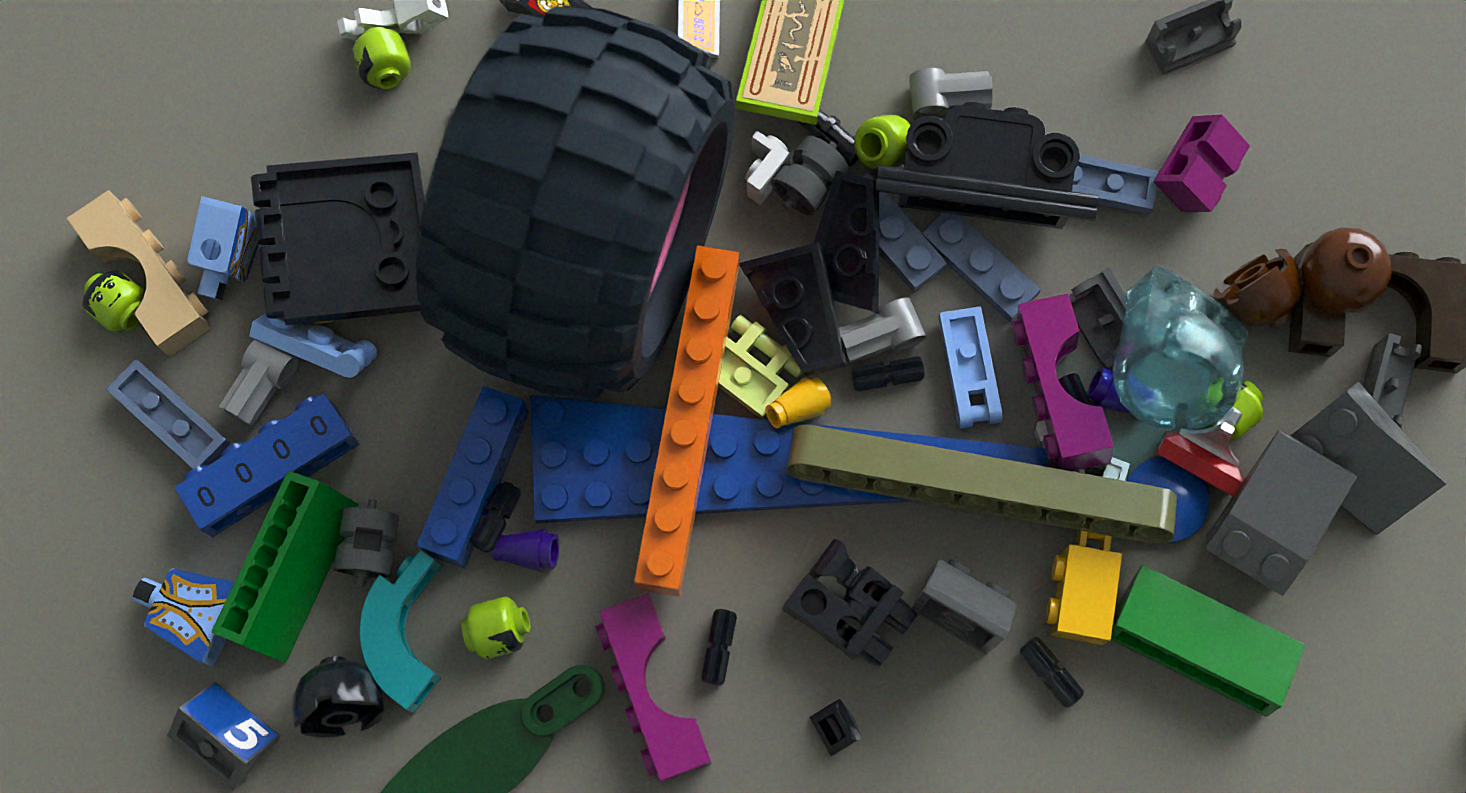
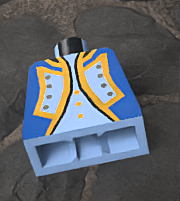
[187,196,259,301]
[133,569,235,667]

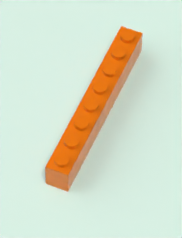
[634,245,739,597]

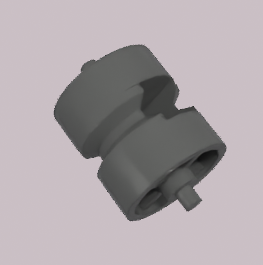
[771,136,848,215]
[333,500,399,587]

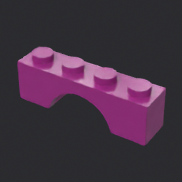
[1011,294,1114,471]
[595,593,712,783]

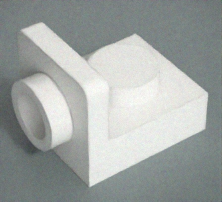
[745,131,790,205]

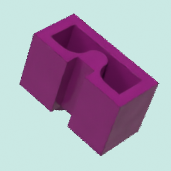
[1153,115,1250,212]

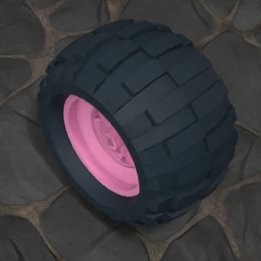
[416,5,735,400]

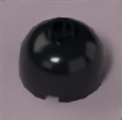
[292,656,385,738]

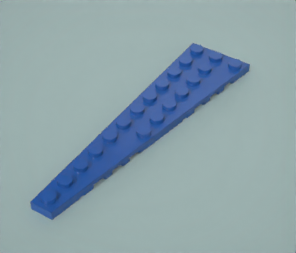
[530,395,1048,523]

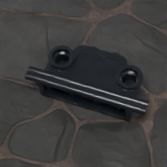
[875,102,1098,229]

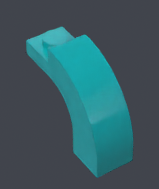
[360,550,442,713]

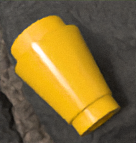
[765,377,831,428]

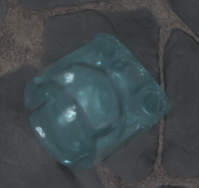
[1113,266,1249,430]

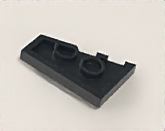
[814,170,879,314]
[739,242,847,376]

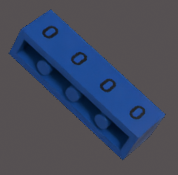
[416,385,529,569]
[174,393,360,538]

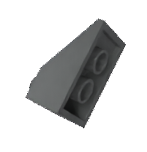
[1290,381,1448,535]
[1205,429,1357,596]
[912,559,1017,655]

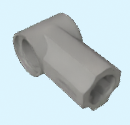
[909,68,993,119]
[839,298,926,365]
[219,339,299,427]

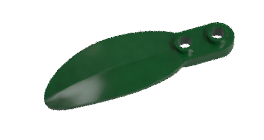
[381,665,605,793]

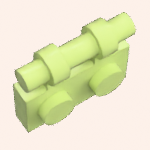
[718,315,802,419]

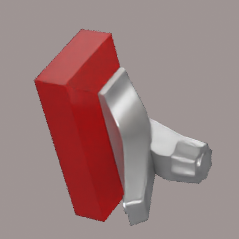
[1156,405,1243,497]

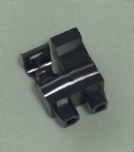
[782,539,918,667]

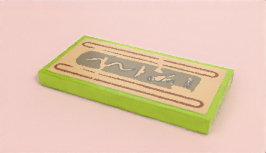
[736,0,845,125]

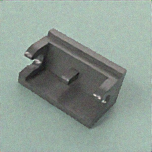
[1145,0,1241,75]
[1069,268,1154,370]
[1363,333,1422,428]

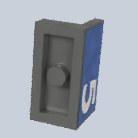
[167,682,280,791]

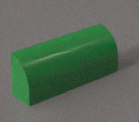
[211,471,359,664]
[1111,565,1305,717]

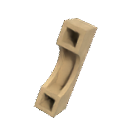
[67,190,212,357]

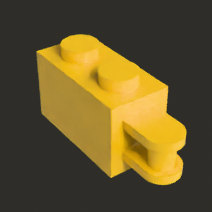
[1045,530,1122,646]

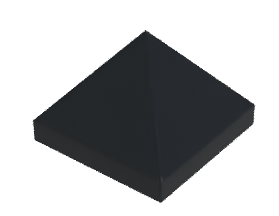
[810,699,862,756]

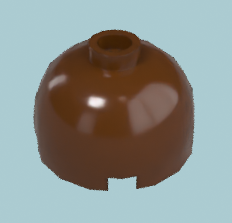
[1299,227,1391,315]
[1213,248,1303,328]

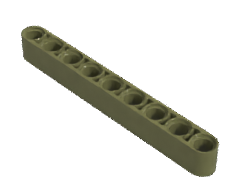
[786,425,1177,544]

